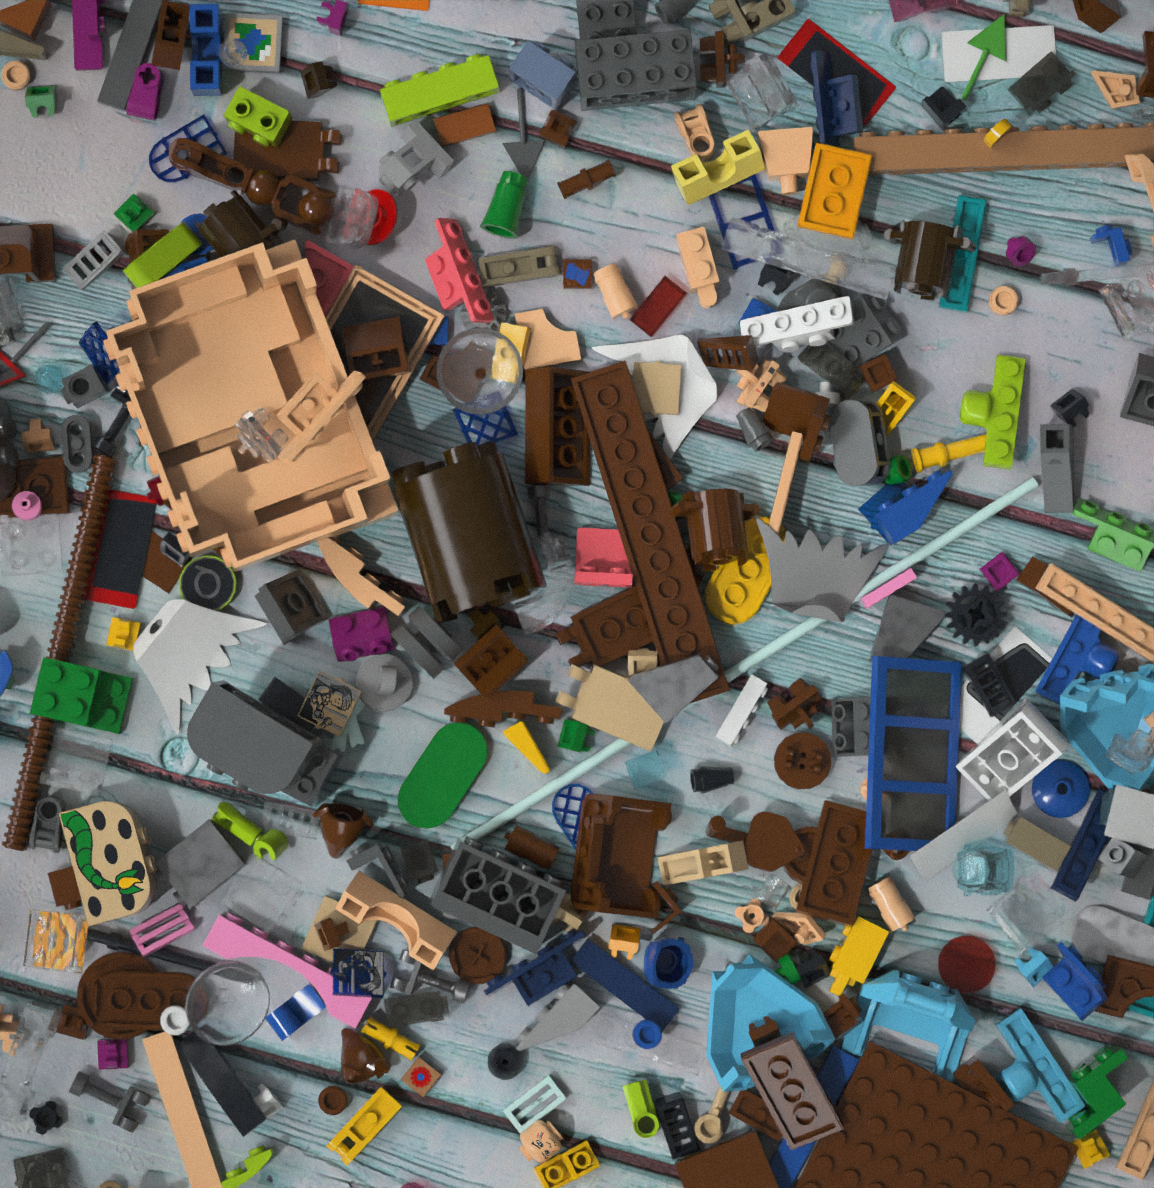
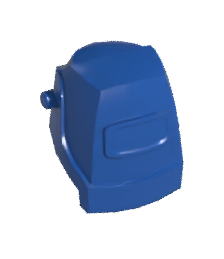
[643,937,694,989]

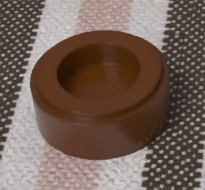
[318,1085,348,1115]

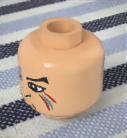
[519,1120,563,1163]

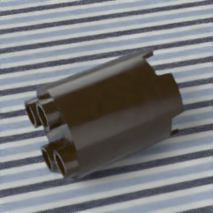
[391,442,547,623]

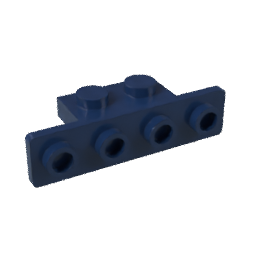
[810,50,863,148]
[484,929,588,1007]

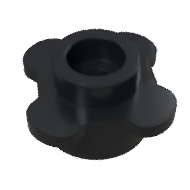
[29,1101,63,1135]

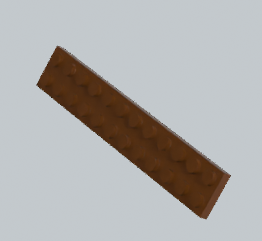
[571,361,731,704]

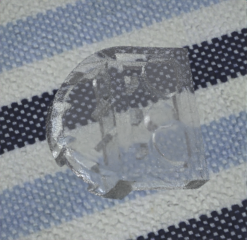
[325,187,378,249]

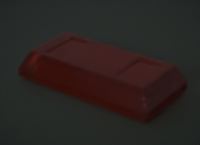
[629,276,687,338]

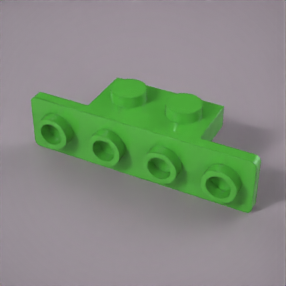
[1072,499,1154,572]

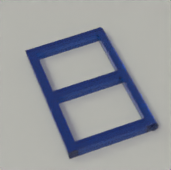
[709,174,782,270]

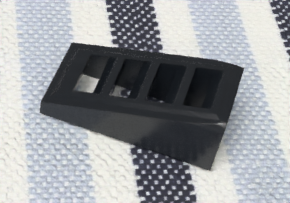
[962,653,1016,718]
[653,1092,700,1159]

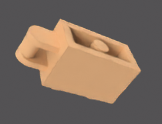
[676,227,719,309]

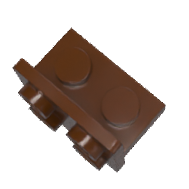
[454,625,529,699]

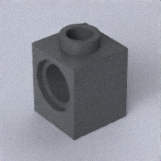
[60,364,108,409]
[1098,838,1149,880]

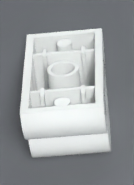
[955,698,1069,801]

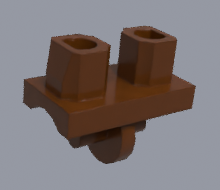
[699,31,745,88]
[767,678,822,730]

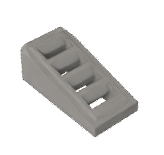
[63,230,125,291]

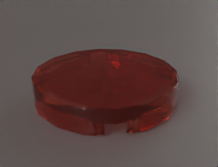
[938,936,996,993]

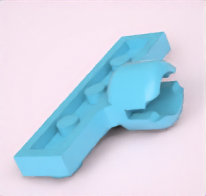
[995,1008,1085,1123]

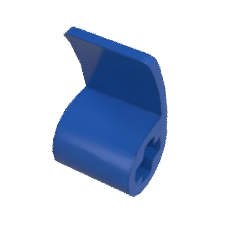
[264,984,326,1041]

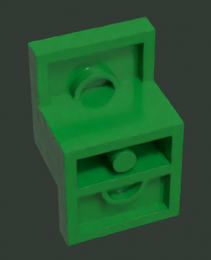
[29,657,133,734]
[1066,1045,1128,1140]

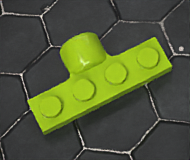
[960,355,1025,470]

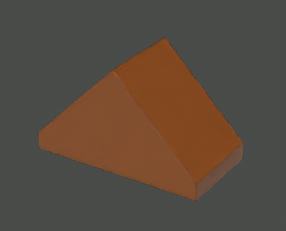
[0,0,52,41]

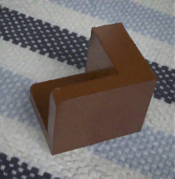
[1073,0,1122,33]
[752,918,798,962]

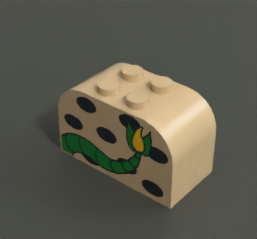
[59,801,158,926]

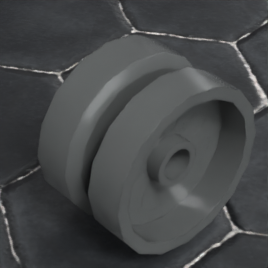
[390,606,463,679]

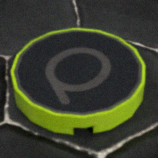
[179,556,237,611]

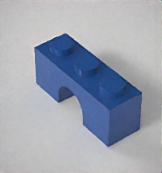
[190,4,222,96]

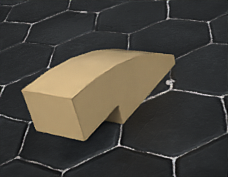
[657,841,749,886]

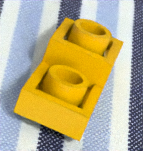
[532,1140,600,1188]

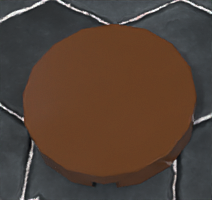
[449,927,506,984]

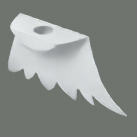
[592,335,717,460]
[134,599,267,735]

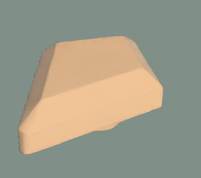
[1091,70,1140,110]
[772,912,826,946]

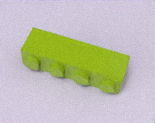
[380,54,500,127]

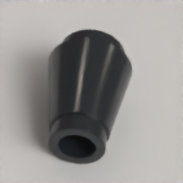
[690,766,734,794]

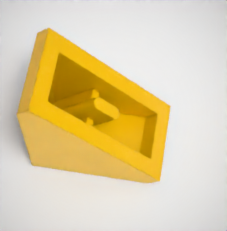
[876,381,916,437]

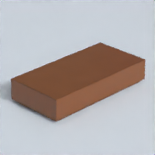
[433,103,496,148]

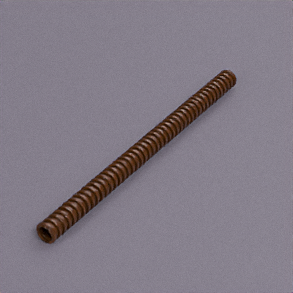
[2,454,118,851]

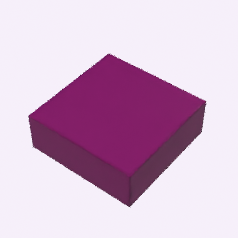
[979,552,1020,592]

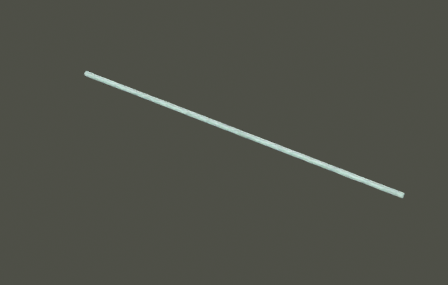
[450,477,1039,850]

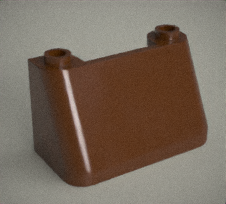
[571,794,672,919]

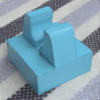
[1015,947,1053,988]

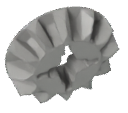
[461,291,506,337]

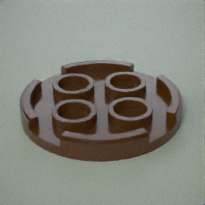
[77,952,157,1040]

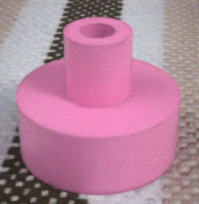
[12,491,42,521]

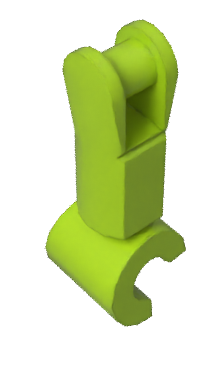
[212,801,289,861]

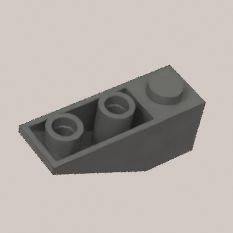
[1040,424,1074,513]

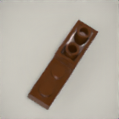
[444,690,562,728]

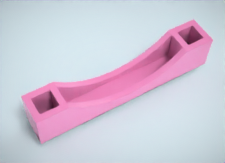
[202,912,374,1029]

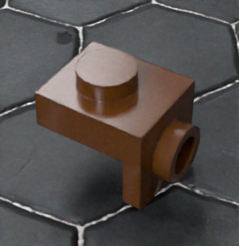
[823,993,862,1043]

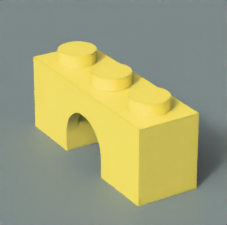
[671,129,765,205]

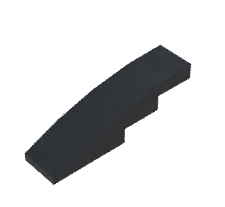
[178,1026,268,1137]

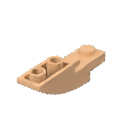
[317,536,406,618]

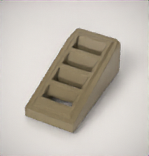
[0,30,48,60]

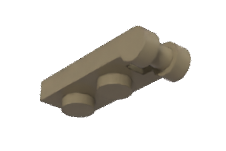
[478,246,562,288]

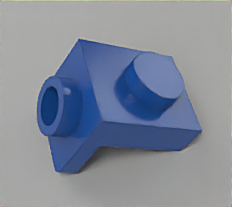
[1090,225,1132,267]

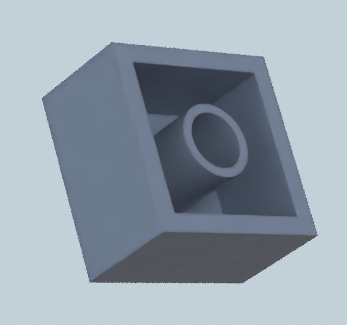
[509,40,576,111]

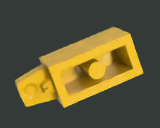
[829,916,889,996]

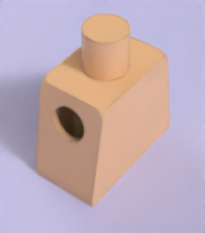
[757,127,813,195]

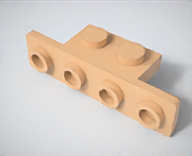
[276,370,366,464]

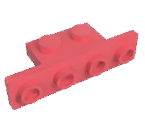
[425,218,494,323]

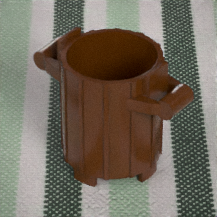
[669,488,760,571]

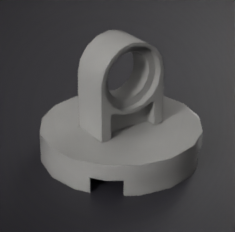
[354,654,413,712]

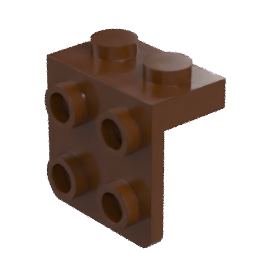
[763,382,831,462]

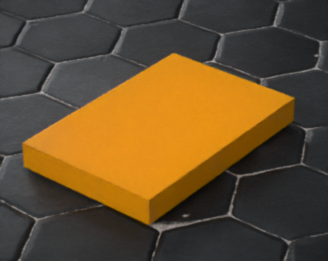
[797,142,872,240]

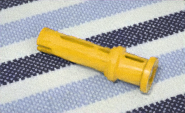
[911,434,986,473]

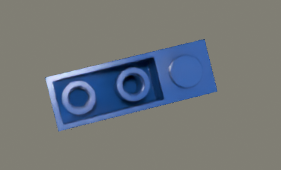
[873,469,953,546]

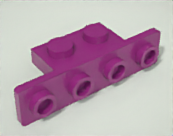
[72,0,106,71]

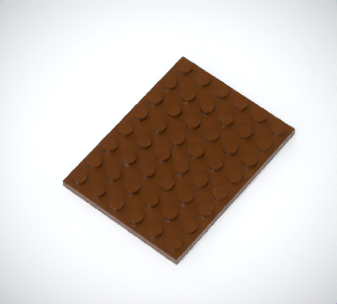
[794,1040,1078,1188]

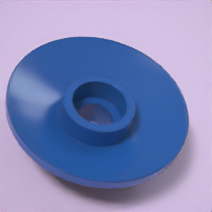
[1032,760,1090,818]

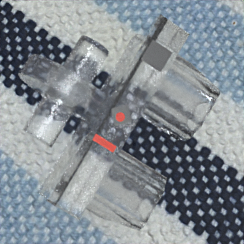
[235,407,289,463]

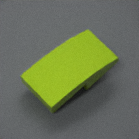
[221,1145,275,1188]

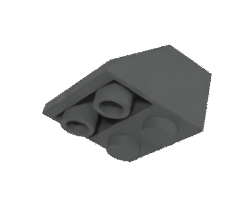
[831,697,899,757]

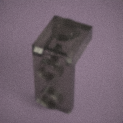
[798,344,865,400]
[384,990,450,1027]

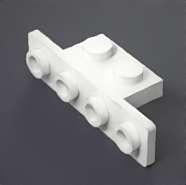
[740,296,854,352]

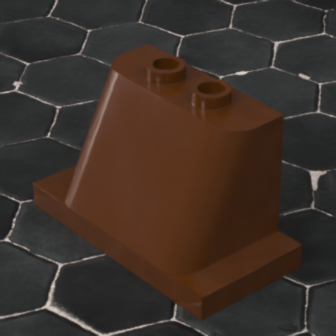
[0,223,56,283]

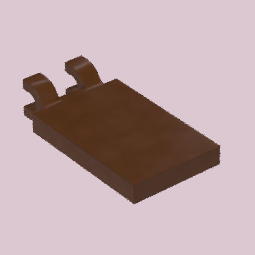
[232,120,342,181]
[555,586,654,667]

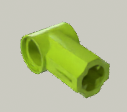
[622,1079,659,1138]

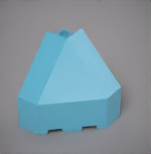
[1060,664,1154,794]
[706,954,835,1092]

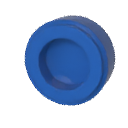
[632,1019,662,1049]

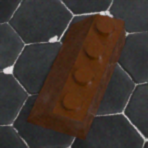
[525,366,590,486]

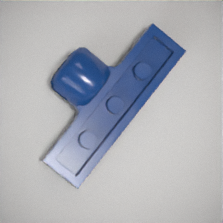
[1035,614,1119,705]

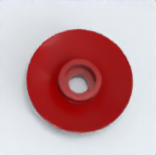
[350,189,398,246]

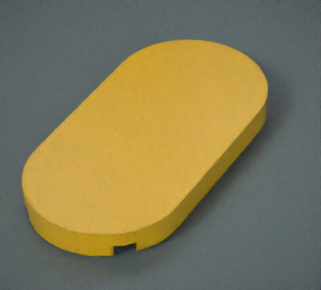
[705,517,786,625]

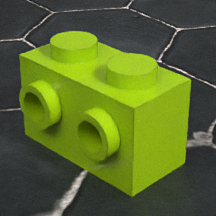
[223,86,293,147]

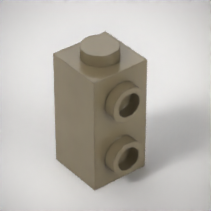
[1003,817,1071,871]

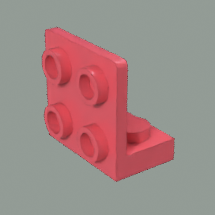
[574,528,633,588]

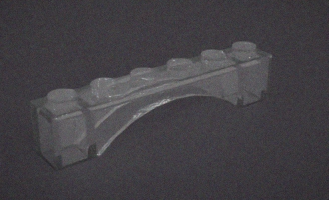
[721,217,897,300]

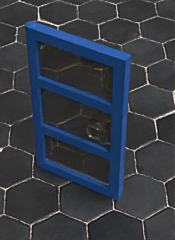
[865,656,962,851]

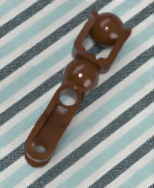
[169,138,337,235]

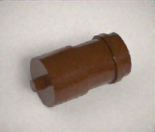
[504,825,560,870]

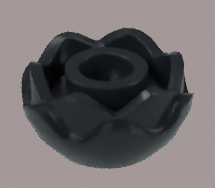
[487,1043,523,1080]

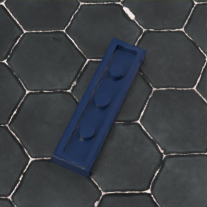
[1050,788,1113,902]
[570,938,680,1032]

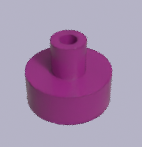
[1006,236,1036,266]

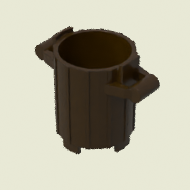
[195,190,288,258]
[884,220,976,301]

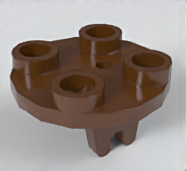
[774,732,831,790]

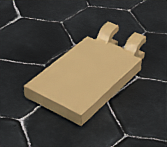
[556,664,664,752]

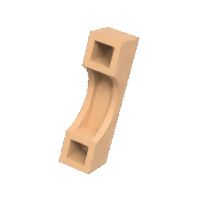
[335,871,457,970]

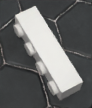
[715,675,768,746]

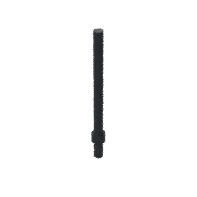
[85,928,256,985]

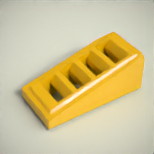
[502,721,551,775]

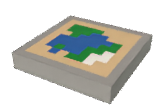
[222,13,283,74]

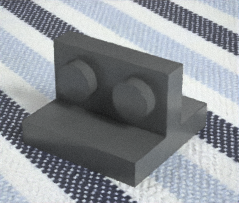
[255,569,329,645]

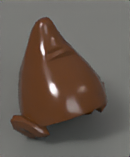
[312,802,374,859]
[341,1028,391,1084]

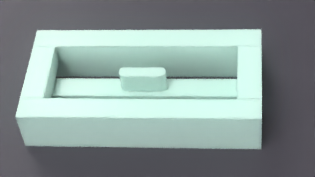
[503,1075,567,1134]

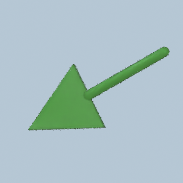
[961,14,1005,100]

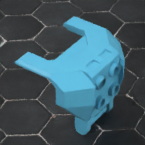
[841,970,975,1082]

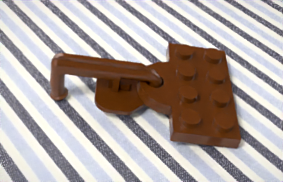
[705,800,872,927]

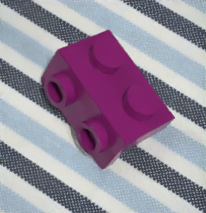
[328,607,394,662]

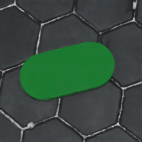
[398,723,487,829]

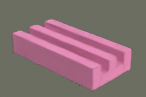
[860,568,917,609]
[129,904,194,958]

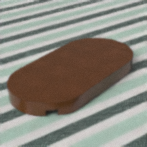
[90,971,207,1030]

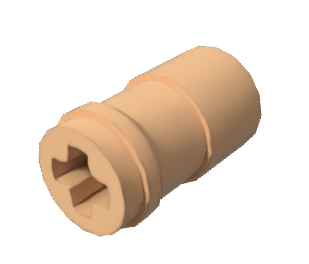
[593,263,638,319]
[867,876,915,932]

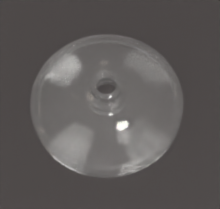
[436,328,523,415]
[185,961,270,1046]

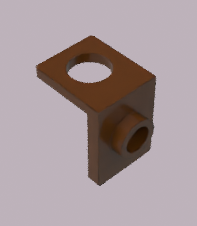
[651,881,682,934]

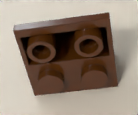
[343,316,411,383]

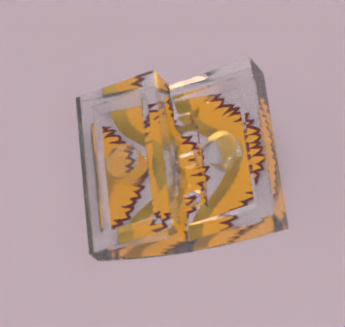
[23,909,88,974]

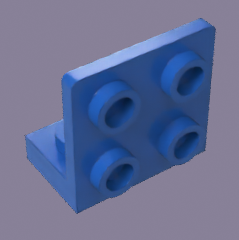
[1042,942,1108,1021]

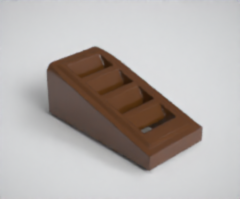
[697,335,759,370]

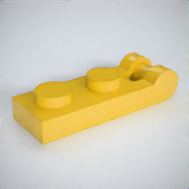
[326,1086,402,1166]

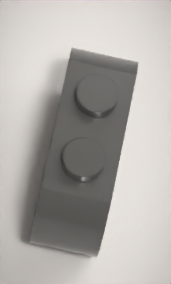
[829,400,891,486]

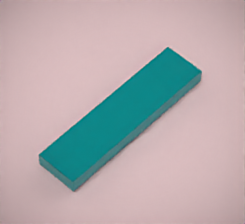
[938,195,987,313]

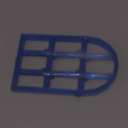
[149,114,227,183]

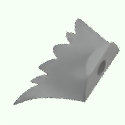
[756,518,889,623]

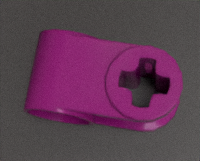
[126,63,164,121]

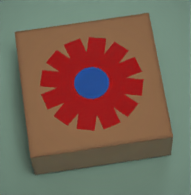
[400,1056,441,1097]

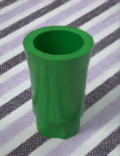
[480,171,528,239]

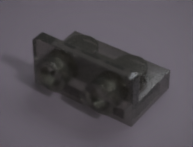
[1007,51,1076,115]

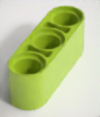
[122,221,202,288]

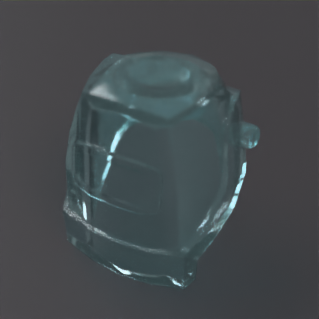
[952,845,1014,896]

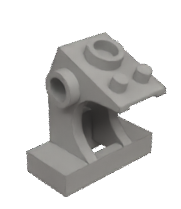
[379,119,454,196]

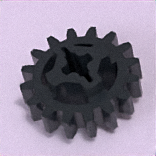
[944,584,1007,647]

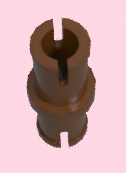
[557,159,616,200]

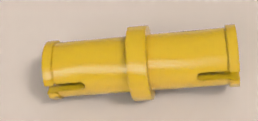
[361,1016,420,1061]

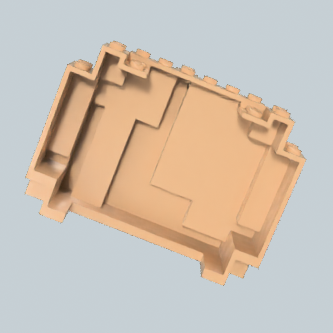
[103,240,399,572]

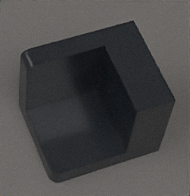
[920,87,967,130]

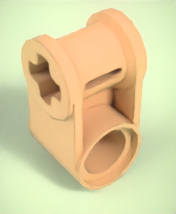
[674,103,714,162]

